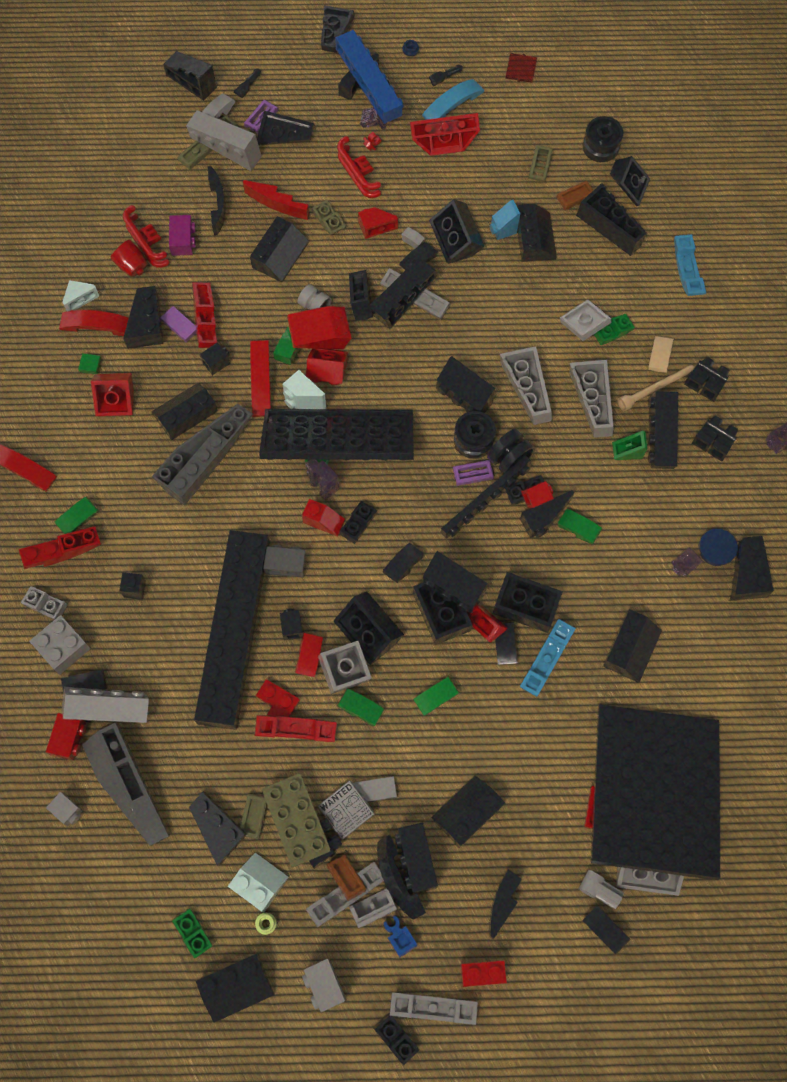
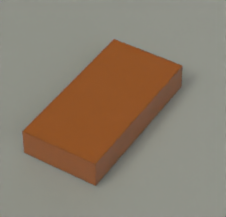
[556,181,593,211]
[326,854,366,901]

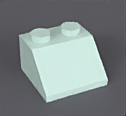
[283,370,326,409]
[228,853,289,913]

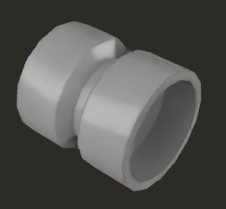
[298,284,332,310]

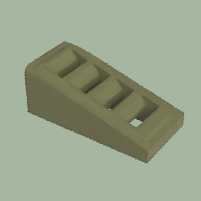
[528,145,553,182]

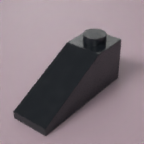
[349,270,373,321]
[520,490,574,538]

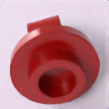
[363,132,382,151]

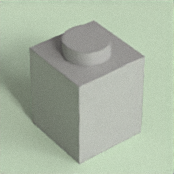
[46,792,83,826]

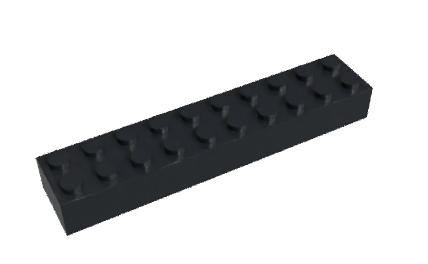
[194,530,270,730]

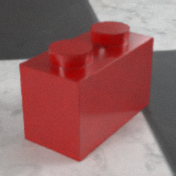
[46,713,87,761]
[460,961,507,987]

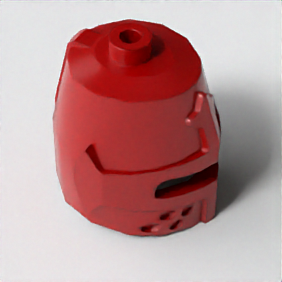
[110,240,147,277]

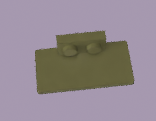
[262,774,330,867]

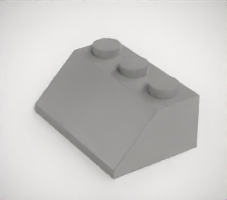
[616,867,684,896]

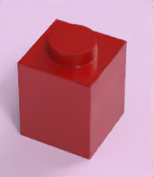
[521,481,554,508]

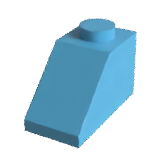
[490,200,520,240]

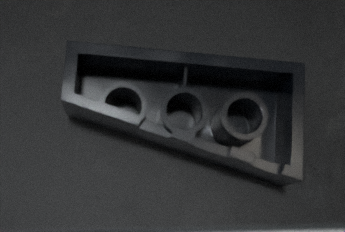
[576,183,646,256]
[369,257,437,329]
[648,391,678,469]

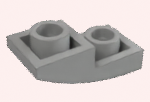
[202,93,236,119]
[21,586,68,620]

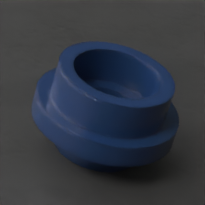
[402,40,419,56]

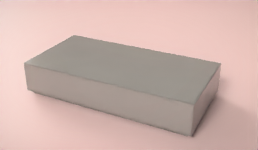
[353,776,397,802]

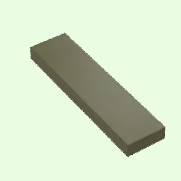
[177,115,238,170]

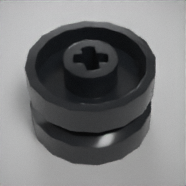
[582,116,624,163]
[454,411,496,459]
[487,428,535,474]

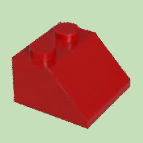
[306,349,348,385]
[91,373,134,416]

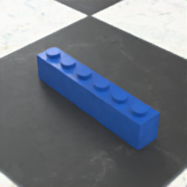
[335,30,404,124]

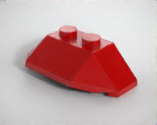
[410,113,480,156]

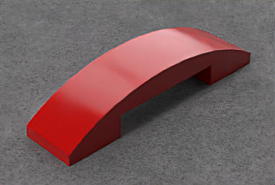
[59,310,129,336]
[0,445,57,492]
[254,715,337,742]

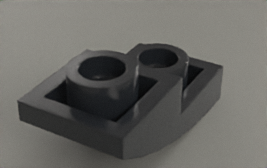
[399,242,438,270]
[505,475,544,505]
[339,501,377,544]
[383,543,424,583]
[495,622,518,665]
[61,669,107,692]
[582,906,631,954]
[373,1013,419,1066]

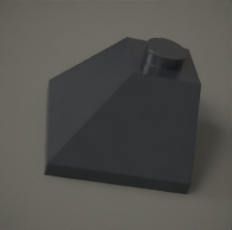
[610,156,650,207]

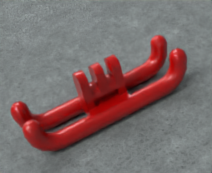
[337,136,381,198]
[123,205,170,268]

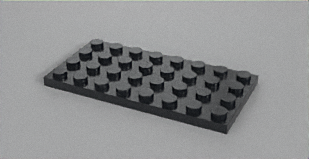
[259,409,414,461]

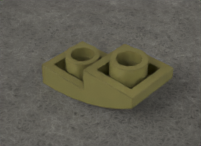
[312,200,346,235]

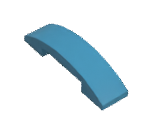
[422,79,484,120]
[674,234,706,296]
[520,619,576,697]

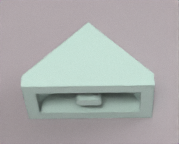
[62,280,99,311]

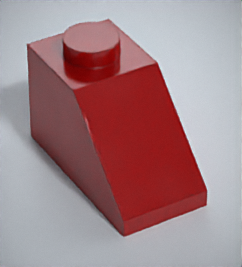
[358,207,398,239]
[302,499,345,537]

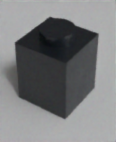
[200,342,230,376]
[119,572,146,600]
[280,609,303,641]

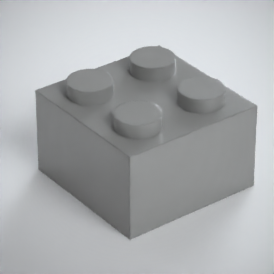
[29,615,91,675]
[318,641,372,694]
[302,959,346,1012]

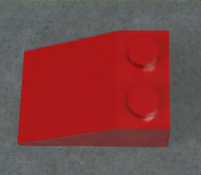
[287,306,352,350]

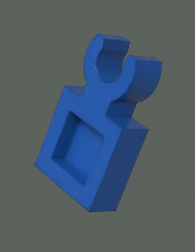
[384,916,417,958]

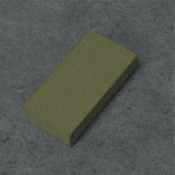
[240,794,267,840]

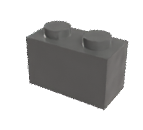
[264,545,306,578]

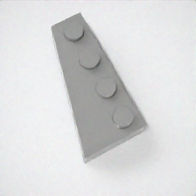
[186,110,262,171]
[500,346,552,425]
[570,360,613,438]
[62,686,149,723]

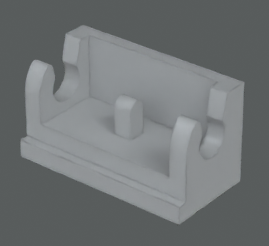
[349,888,397,929]

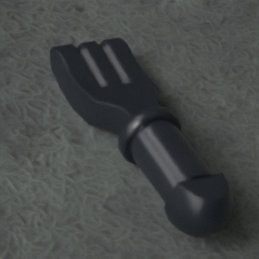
[429,64,463,86]
[234,68,261,98]

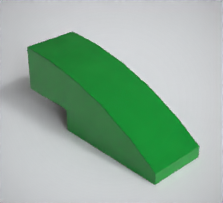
[273,326,301,365]

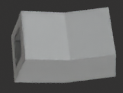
[401,227,425,249]

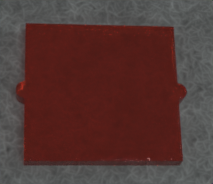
[505,53,537,83]

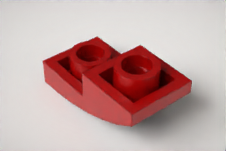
[295,632,323,677]

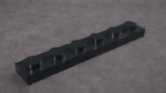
[441,455,531,539]

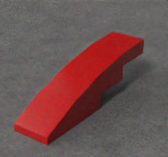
[243,180,309,220]
[192,282,217,348]
[250,340,271,417]

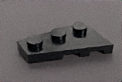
[321,5,355,53]
[257,111,314,145]
[189,792,247,866]

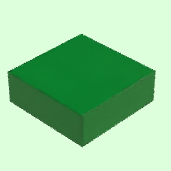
[78,353,101,374]

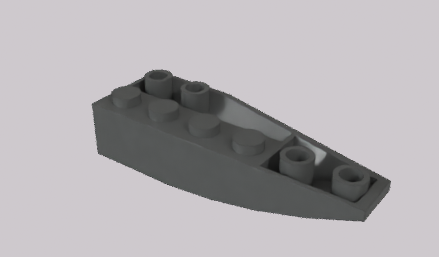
[152,404,253,506]
[82,723,169,846]

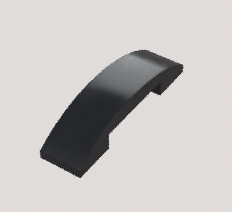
[208,166,226,236]
[377,835,426,920]

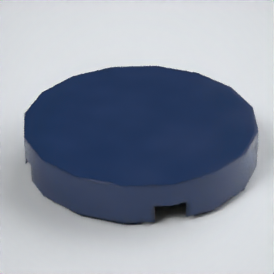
[698,529,738,566]

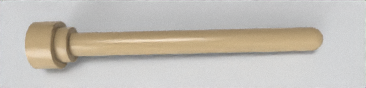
[618,365,695,411]

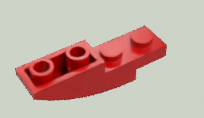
[19,526,101,569]

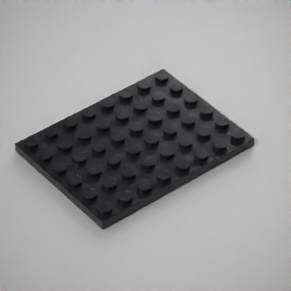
[591,704,720,881]

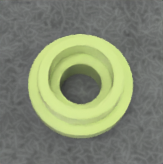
[255,913,277,935]

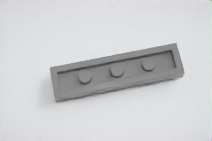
[380,268,450,320]

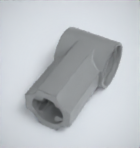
[578,870,624,909]

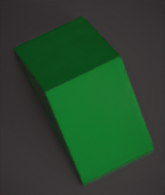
[612,431,648,460]

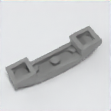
[306,862,384,927]
[390,992,478,1025]

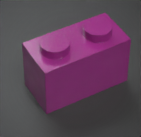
[169,215,196,256]

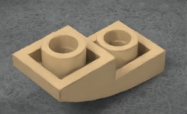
[648,336,674,373]

